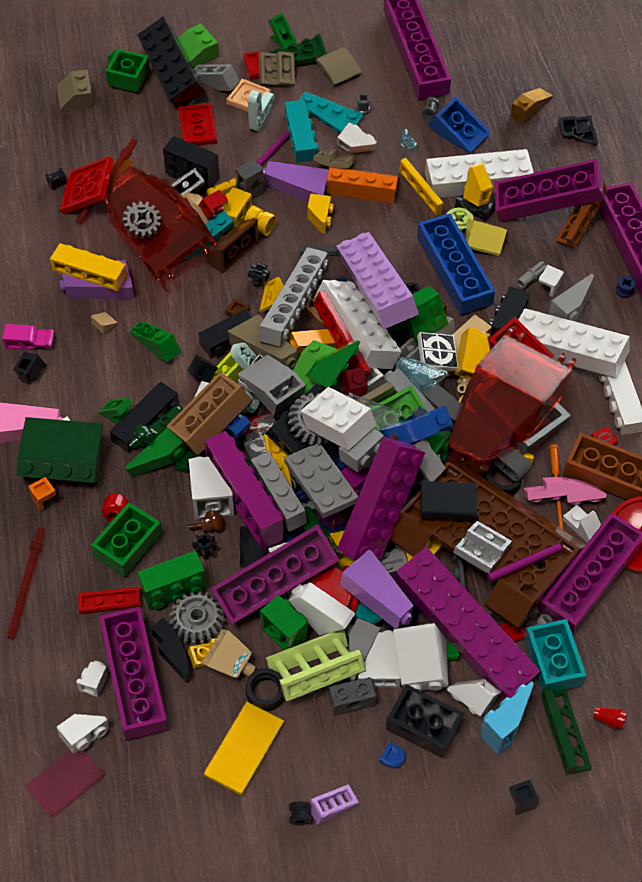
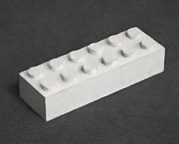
[425,149,534,198]
[315,280,402,369]
[518,309,630,378]

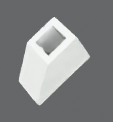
[336,122,377,154]
[447,679,501,716]
[57,714,109,754]

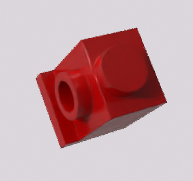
[198,189,228,220]

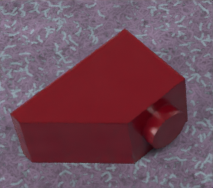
[338,367,368,402]

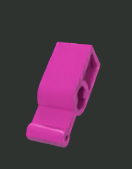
[2,324,54,350]

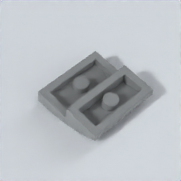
[453,521,512,574]

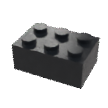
[163,136,220,190]
[385,684,464,758]

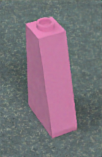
[0,403,63,443]

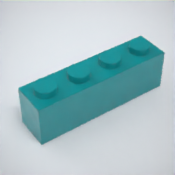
[285,100,319,163]

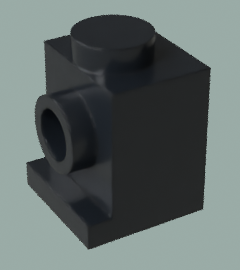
[13,352,47,383]

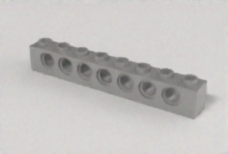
[259,247,329,347]

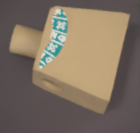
[201,629,255,678]

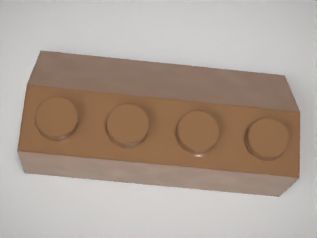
[166,372,252,455]

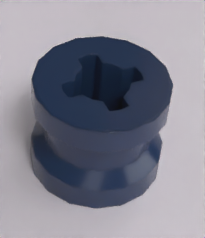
[616,275,636,298]

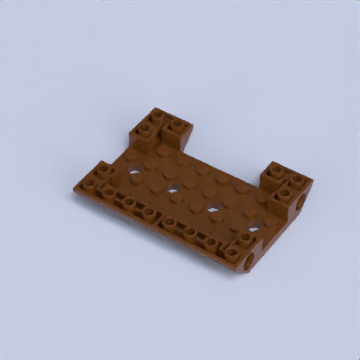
[389,460,585,629]

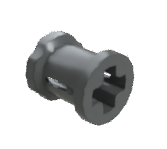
[356,92,371,115]
[421,97,440,120]

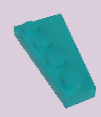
[298,92,364,133]

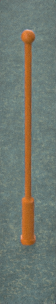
[549,444,563,530]

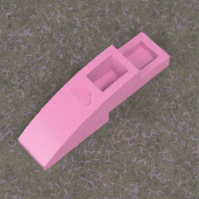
[524,477,607,505]

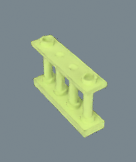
[266,629,365,701]

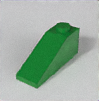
[125,428,187,477]

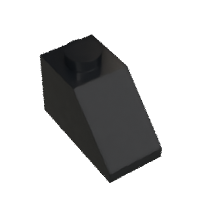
[167,168,205,204]

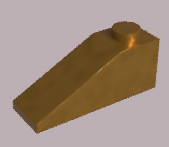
[510,88,553,125]

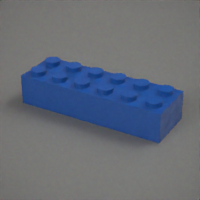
[417,213,495,315]

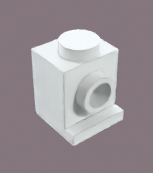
[76,661,108,697]

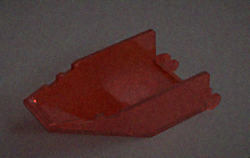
[105,166,219,287]
[448,326,577,465]

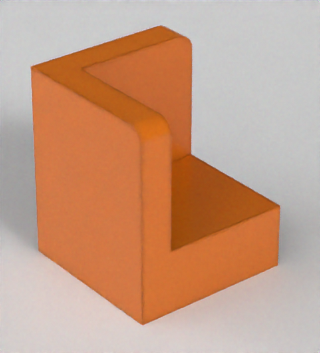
[28,477,56,512]

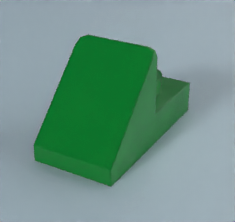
[268,12,297,49]
[98,397,133,424]

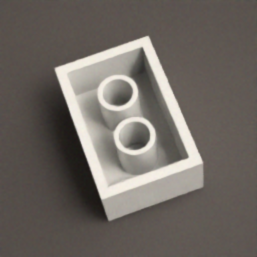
[301,387,376,451]

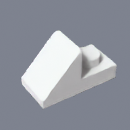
[562,505,601,542]

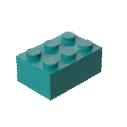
[524,619,587,692]

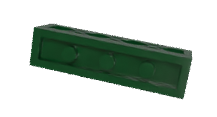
[541,687,592,776]

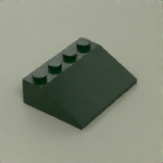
[16,417,103,483]

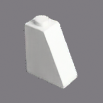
[288,583,355,635]
[358,630,401,687]

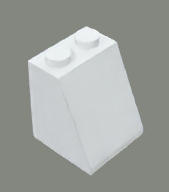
[189,457,234,520]
[394,623,448,691]

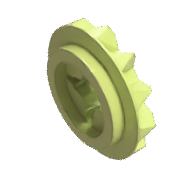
[447,208,473,231]

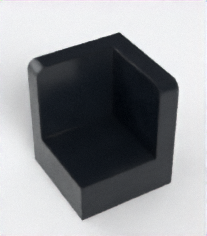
[187,355,218,383]
[509,780,539,815]

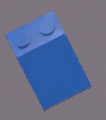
[428,96,490,154]

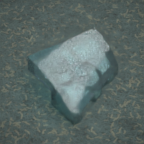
[395,357,448,390]

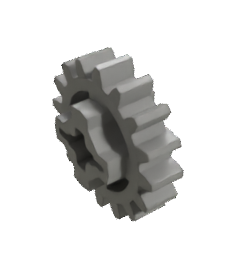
[122,201,161,239]

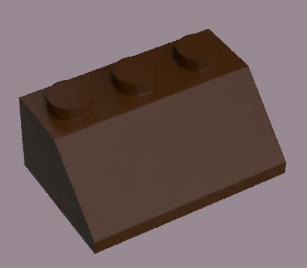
[206,218,258,274]

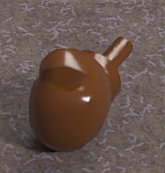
[189,510,224,532]

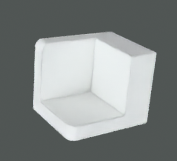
[539,265,564,297]

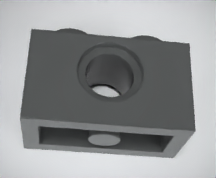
[235,160,264,199]
[329,677,376,716]

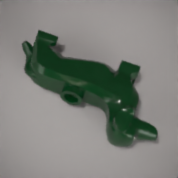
[128,406,185,449]

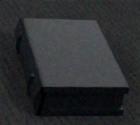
[420,481,477,521]

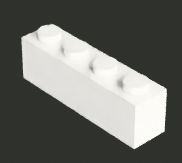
[599,361,642,435]

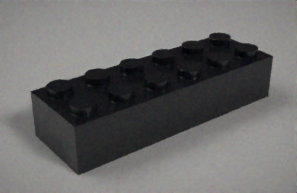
[137,16,206,109]

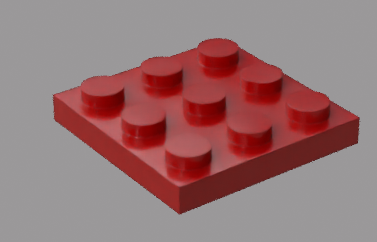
[59,156,114,214]

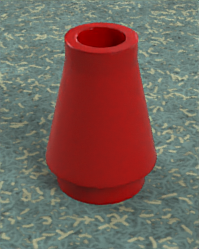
[594,707,627,730]

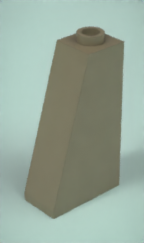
[228,314,298,369]

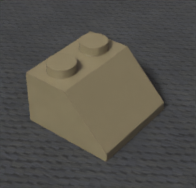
[57,69,93,112]

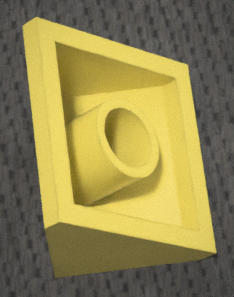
[466,219,507,256]

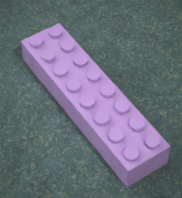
[336,232,419,329]

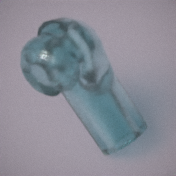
[400,129,417,149]

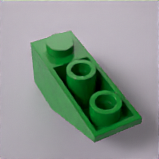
[129,321,181,362]
[305,340,361,388]

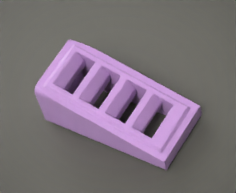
[310,784,359,825]

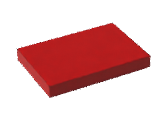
[178,104,217,146]

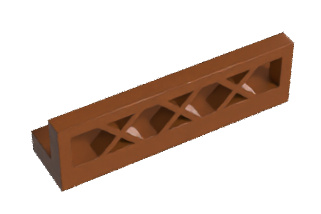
[556,182,608,249]

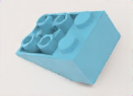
[480,681,534,755]

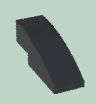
[151,617,190,683]

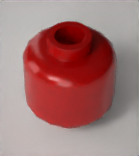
[102,493,129,522]

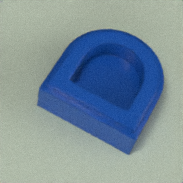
[379,742,405,769]

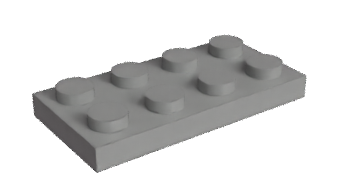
[284,443,358,518]

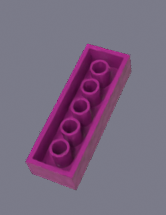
[495,159,604,222]
[204,431,284,550]
[337,437,426,561]
[540,512,642,634]
[211,524,340,624]
[99,607,168,740]

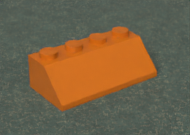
[326,167,399,204]

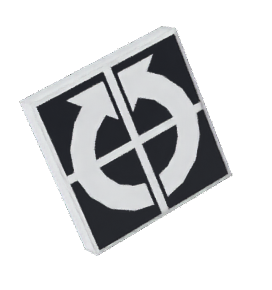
[417,332,458,371]

